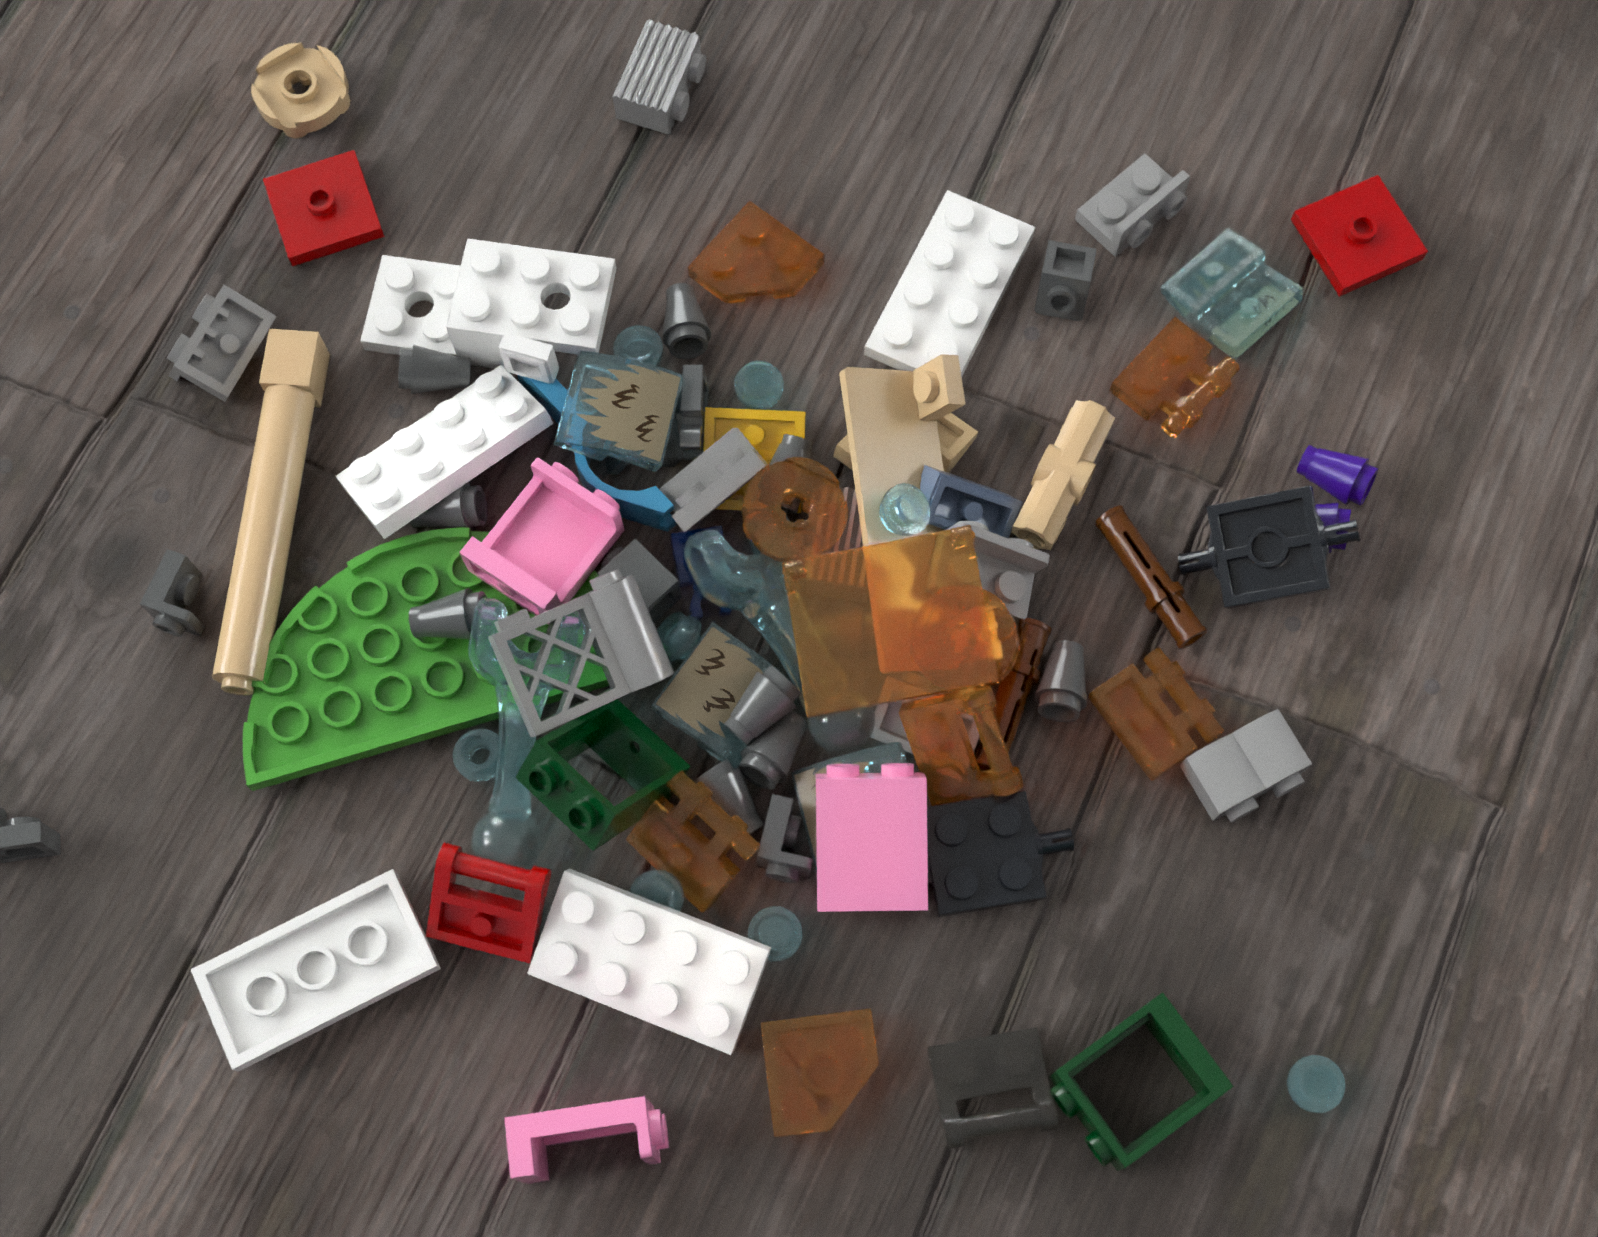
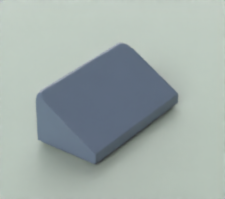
[917,465,1023,538]

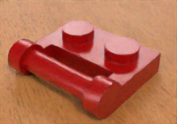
[426,843,551,964]

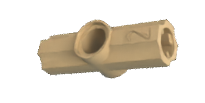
[1011,400,1115,551]

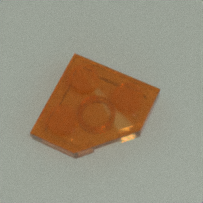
[687,200,824,303]
[761,1008,879,1138]

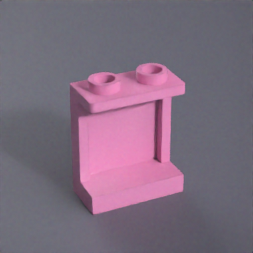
[459,458,625,625]
[816,763,928,912]
[505,1096,669,1184]

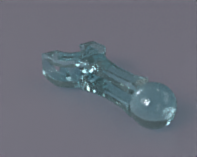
[684,506,875,754]
[468,597,586,869]

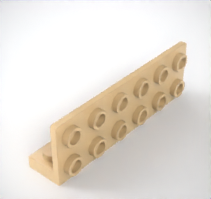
[839,354,1004,674]

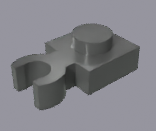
[673,365,709,460]

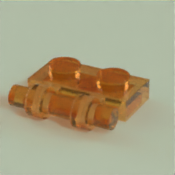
[1109,317,1240,438]
[1088,647,1224,781]
[625,771,760,913]

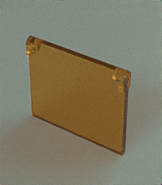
[782,525,999,718]

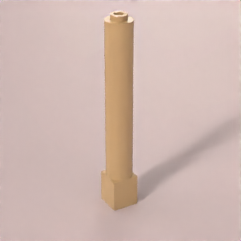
[212,329,330,695]

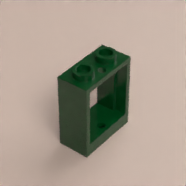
[515,699,691,851]
[1049,992,1234,1171]

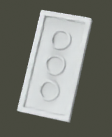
[864,190,1035,377]
[336,365,554,539]
[191,869,441,1072]
[527,869,772,1055]

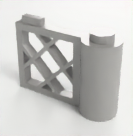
[488,569,674,737]

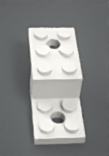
[360,238,617,368]

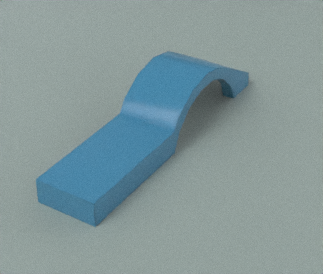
[517,375,677,532]

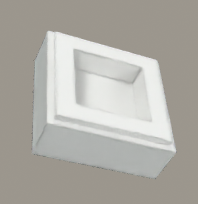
[498,332,559,384]

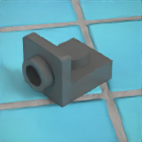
[1034,240,1097,321]
[140,549,205,637]
[757,794,813,883]
[0,807,61,863]

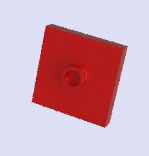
[263,150,385,267]
[1291,175,1428,297]

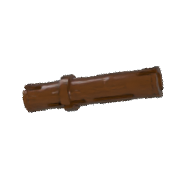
[1095,505,1208,649]
[971,618,1052,775]

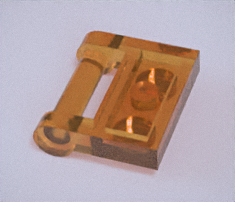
[898,685,1024,806]

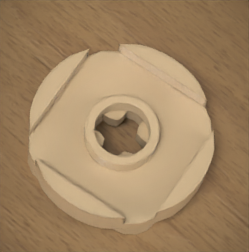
[251,43,350,138]

